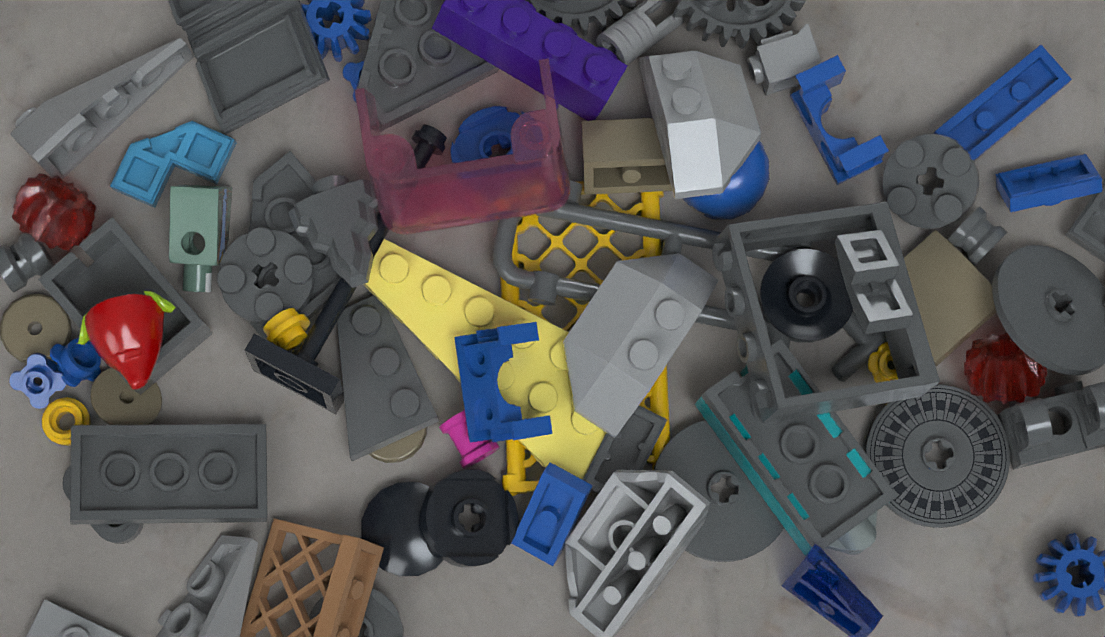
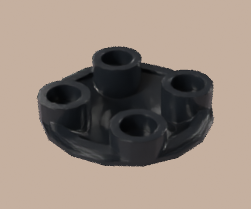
[361,482,445,577]

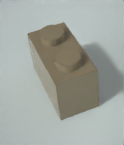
[581,118,672,195]

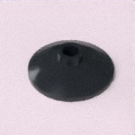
[760,249,853,342]

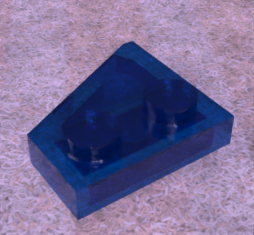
[781,544,883,637]

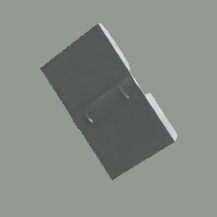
[168,0,330,135]

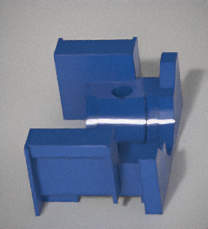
[790,55,889,185]
[454,322,553,443]

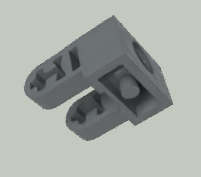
[997,381,1105,470]

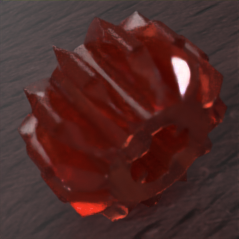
[11,173,97,251]
[964,332,1047,405]

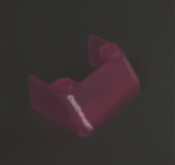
[355,59,571,235]

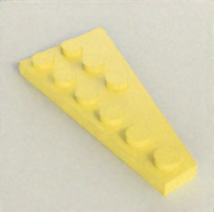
[363,239,606,480]

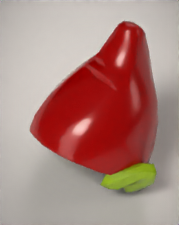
[77,291,176,390]

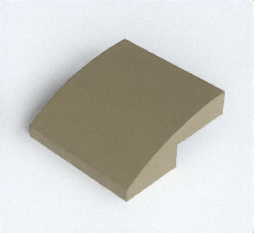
[904,230,997,366]

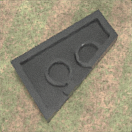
[337,295,439,461]

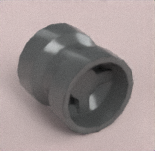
[0,228,54,292]

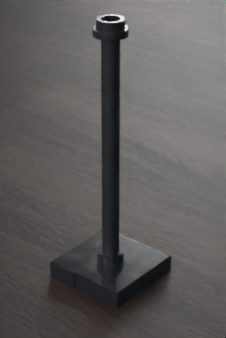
[245,124,447,415]

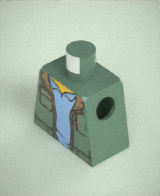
[169,184,232,292]

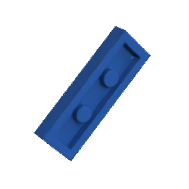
[933,45,1072,161]

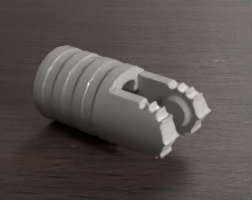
[596,0,684,65]

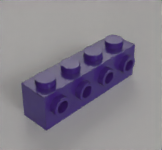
[432,0,627,121]

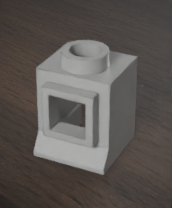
[747,24,822,96]

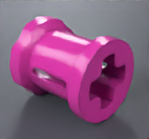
[439,410,500,469]

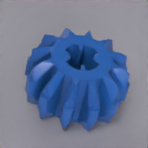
[300,0,372,62]
[1033,533,1105,617]

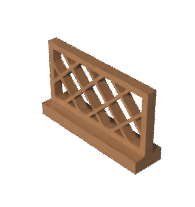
[240,518,384,637]

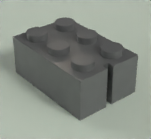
[38,217,213,395]

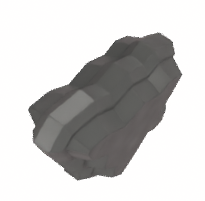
[288,175,384,288]

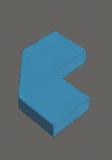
[110,121,237,208]

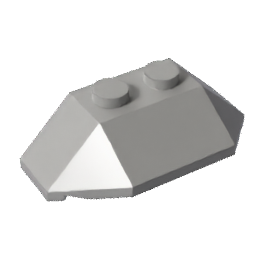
[638,51,761,199]
[563,253,719,438]
[565,470,711,637]

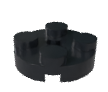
[420,469,518,568]

